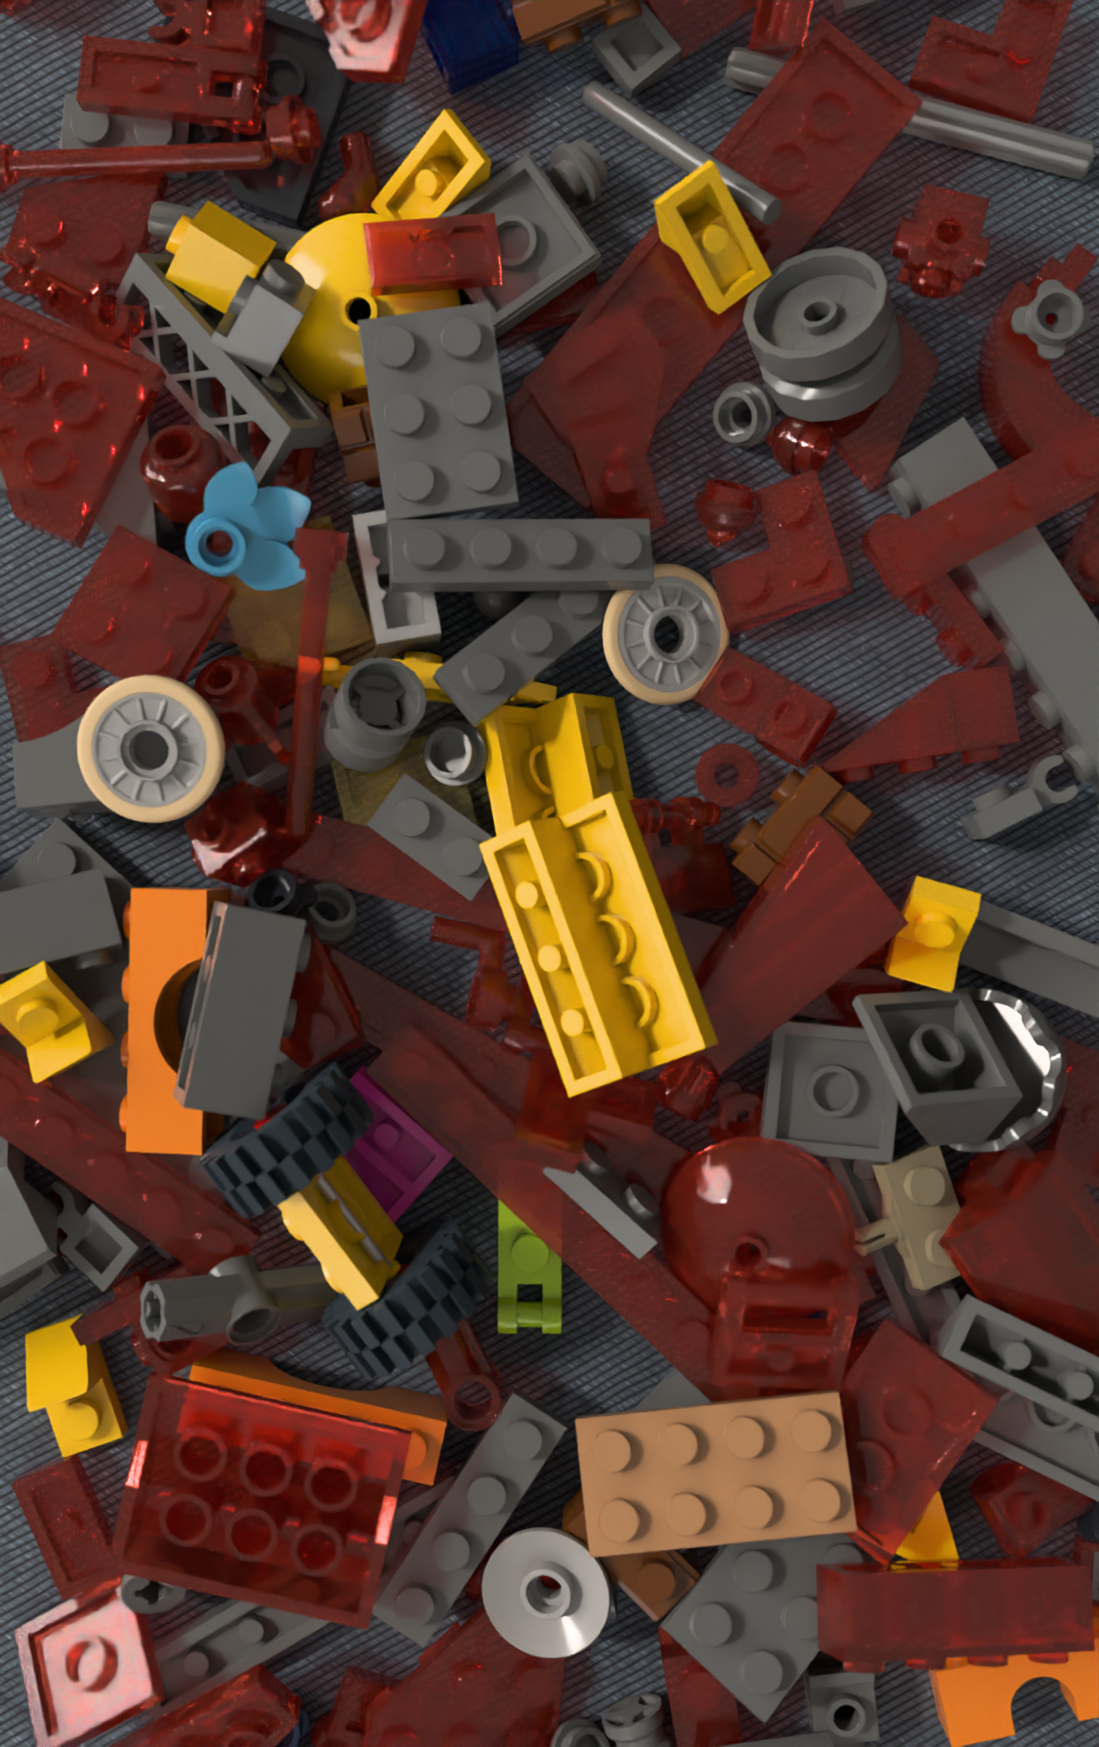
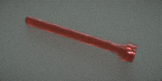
[0,140,273,193]
[284,527,349,843]

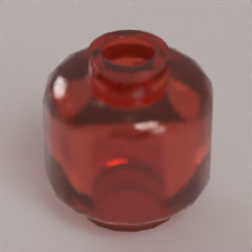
[140,424,229,524]

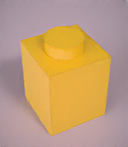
[165,200,277,314]

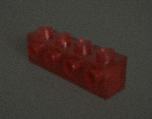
[816,1555,1095,1673]

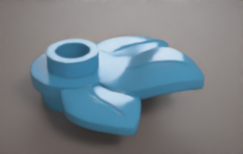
[185,461,311,591]

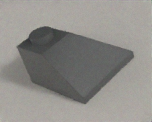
[852,988,1023,1146]

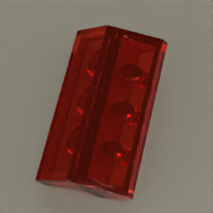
[938,1149,1099,1357]

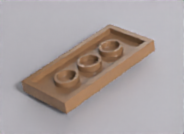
[575,1389,857,1558]

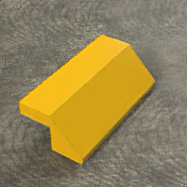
[476,693,641,964]
[479,791,718,1097]

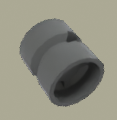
[322,657,427,773]

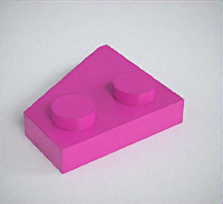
[343,1065,459,1223]

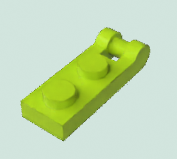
[498,1153,562,1334]

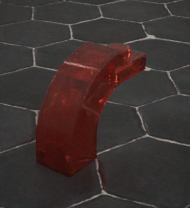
[978,243,1099,491]

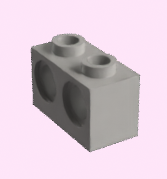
[352,510,442,657]

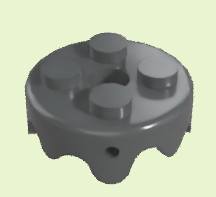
[902,988,1067,1152]

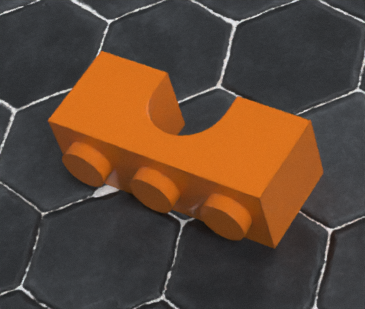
[923,1604,1099,1747]

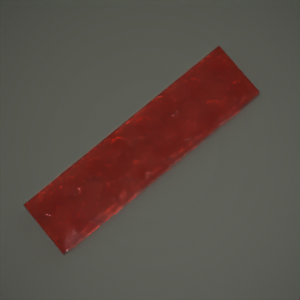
[505,18,923,512]

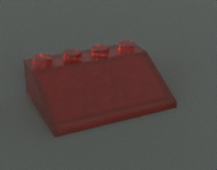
[106,1371,413,1630]

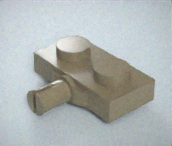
[850,1143,980,1290]

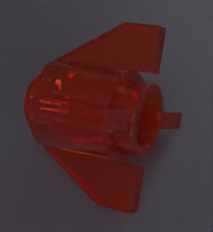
[194,655,307,766]

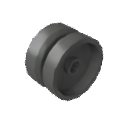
[743,247,905,422]

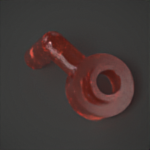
[429,916,517,1032]

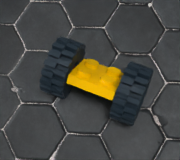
[199,1060,493,1380]

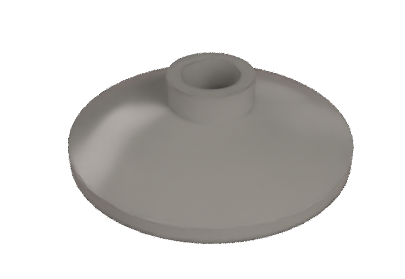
[482,1527,611,1658]

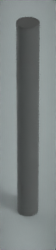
[583,81,782,225]

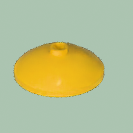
[280,213,461,405]

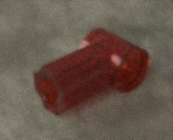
[425,1318,504,1432]

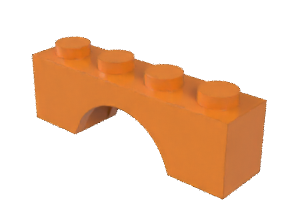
[119,887,229,1155]
[178,1344,452,1486]

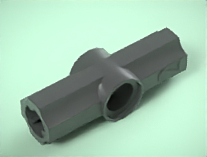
[140,1255,337,1345]

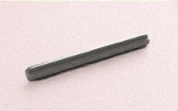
[724,46,1096,180]

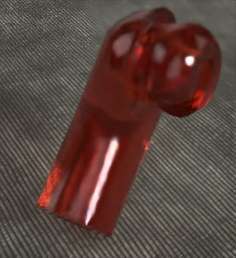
[318,132,380,222]

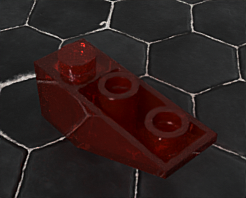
[817,665,1020,784]

